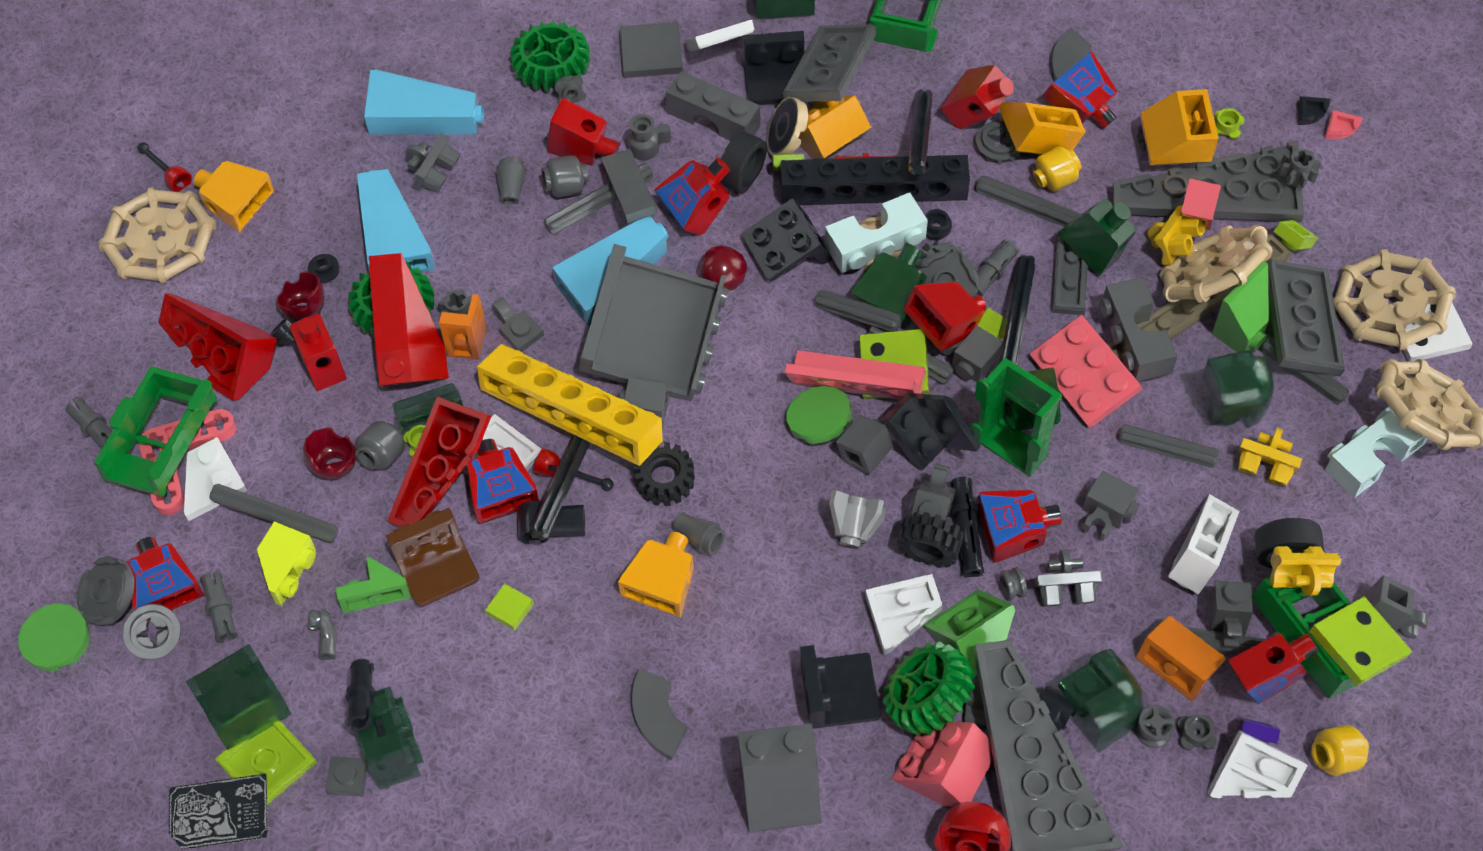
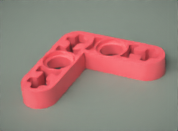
[139,409,236,515]

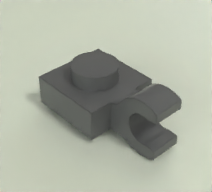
[492,297,544,352]

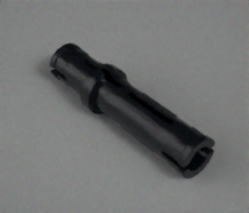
[951,477,985,578]

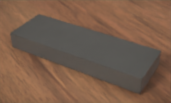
[601,148,657,223]
[1052,230,1088,316]

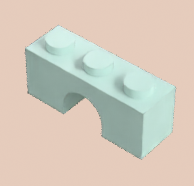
[825,193,928,273]
[1325,407,1427,498]

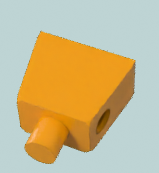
[194,161,274,232]
[618,532,694,618]

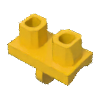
[1148,206,1206,265]
[1238,427,1302,487]
[1269,547,1342,596]

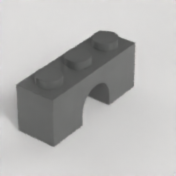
[666,71,761,141]
[1100,277,1177,382]

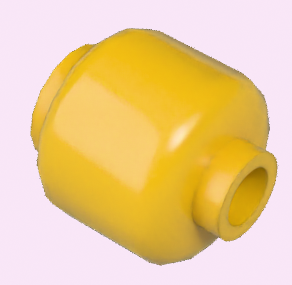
[1033,146,1081,192]
[1311,724,1369,776]

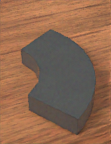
[1052,28,1092,81]
[632,668,688,761]

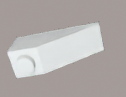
[1168,494,1239,594]

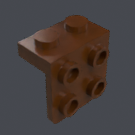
[386,508,480,607]

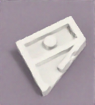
[184,437,247,521]
[865,574,942,655]
[1207,730,1308,798]

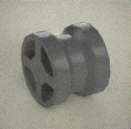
[1135,705,1175,748]

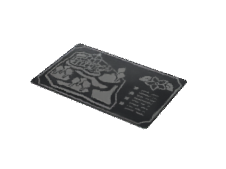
[169,774,268,850]

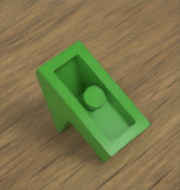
[336,557,412,613]

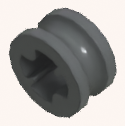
[1000,566,1027,601]

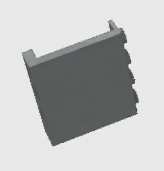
[578,244,729,401]

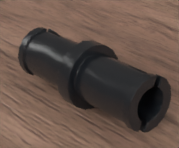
[345,659,375,731]

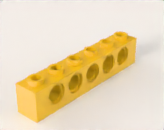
[477,344,663,466]

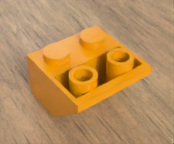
[1140,89,1219,165]
[798,95,871,158]
[999,102,1086,154]

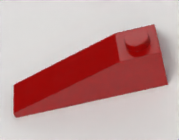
[369,253,449,385]
[158,293,277,400]
[387,397,491,526]

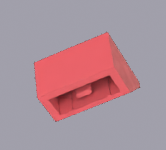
[892,721,993,808]

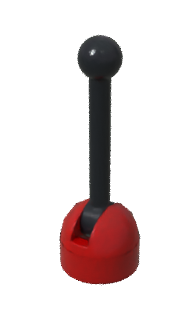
[137,142,192,192]
[534,448,614,491]

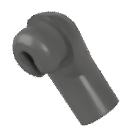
[308,609,337,660]

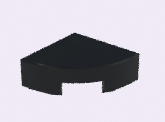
[1298,96,1330,125]

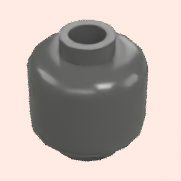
[541,155,589,198]
[354,421,405,470]

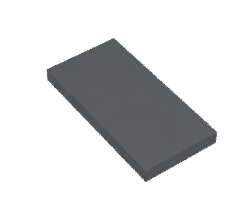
[783,24,877,102]
[1266,259,1345,377]

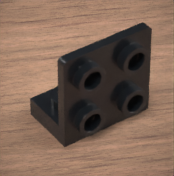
[744,31,805,104]
[742,198,833,281]
[882,393,981,470]
[800,645,881,729]

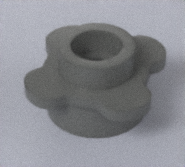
[554,75,586,104]
[1177,714,1216,750]

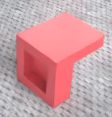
[1181,179,1221,231]

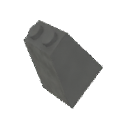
[738,723,822,833]

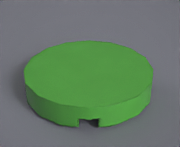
[786,386,852,444]
[18,603,90,672]

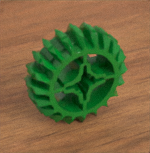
[510,20,591,94]
[348,262,435,339]
[882,641,976,736]

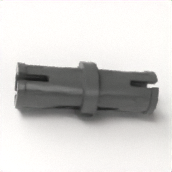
[976,239,1019,297]
[65,397,113,448]
[200,571,238,643]

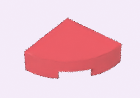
[1325,110,1362,139]

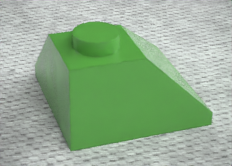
[1212,261,1269,356]
[923,589,1015,675]

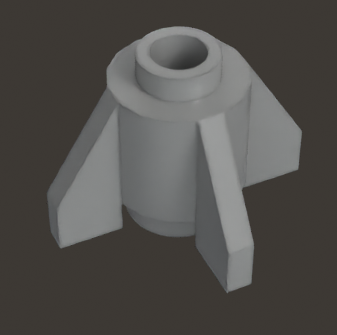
[829,490,886,548]

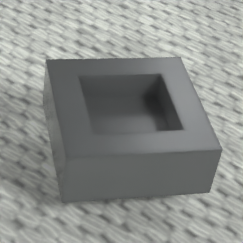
[325,757,369,797]

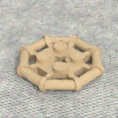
[98,187,217,284]
[1160,225,1272,303]
[1333,249,1456,351]
[1375,359,1483,451]

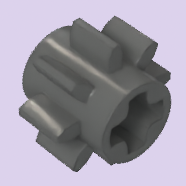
[1279,148,1321,188]
[438,289,472,316]

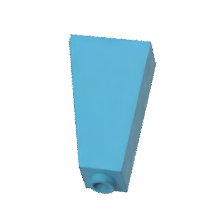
[364,70,484,135]
[357,169,435,272]
[552,216,668,327]

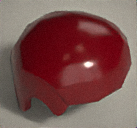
[696,245,747,291]
[276,272,325,320]
[303,427,356,479]

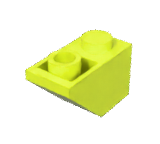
[257,521,316,606]

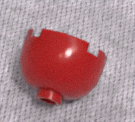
[934,802,1011,851]

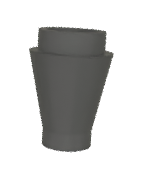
[496,157,527,204]
[673,512,725,555]

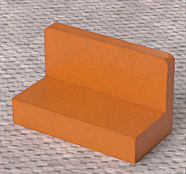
[439,294,487,360]
[1136,616,1226,702]

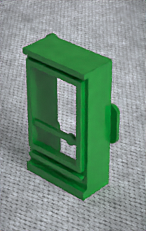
[869,0,942,52]
[970,358,1062,477]
[94,366,218,497]
[1252,577,1355,699]

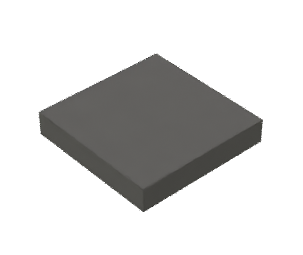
[620,22,683,78]

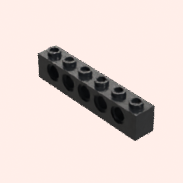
[781,155,970,205]

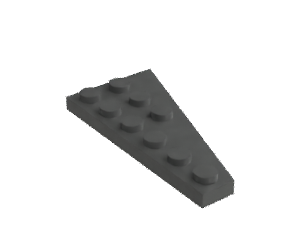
[1112,140,1304,222]
[972,640,1123,851]

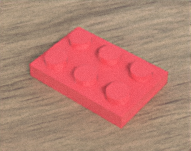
[1030,314,1143,428]

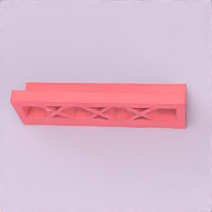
[785,350,926,400]

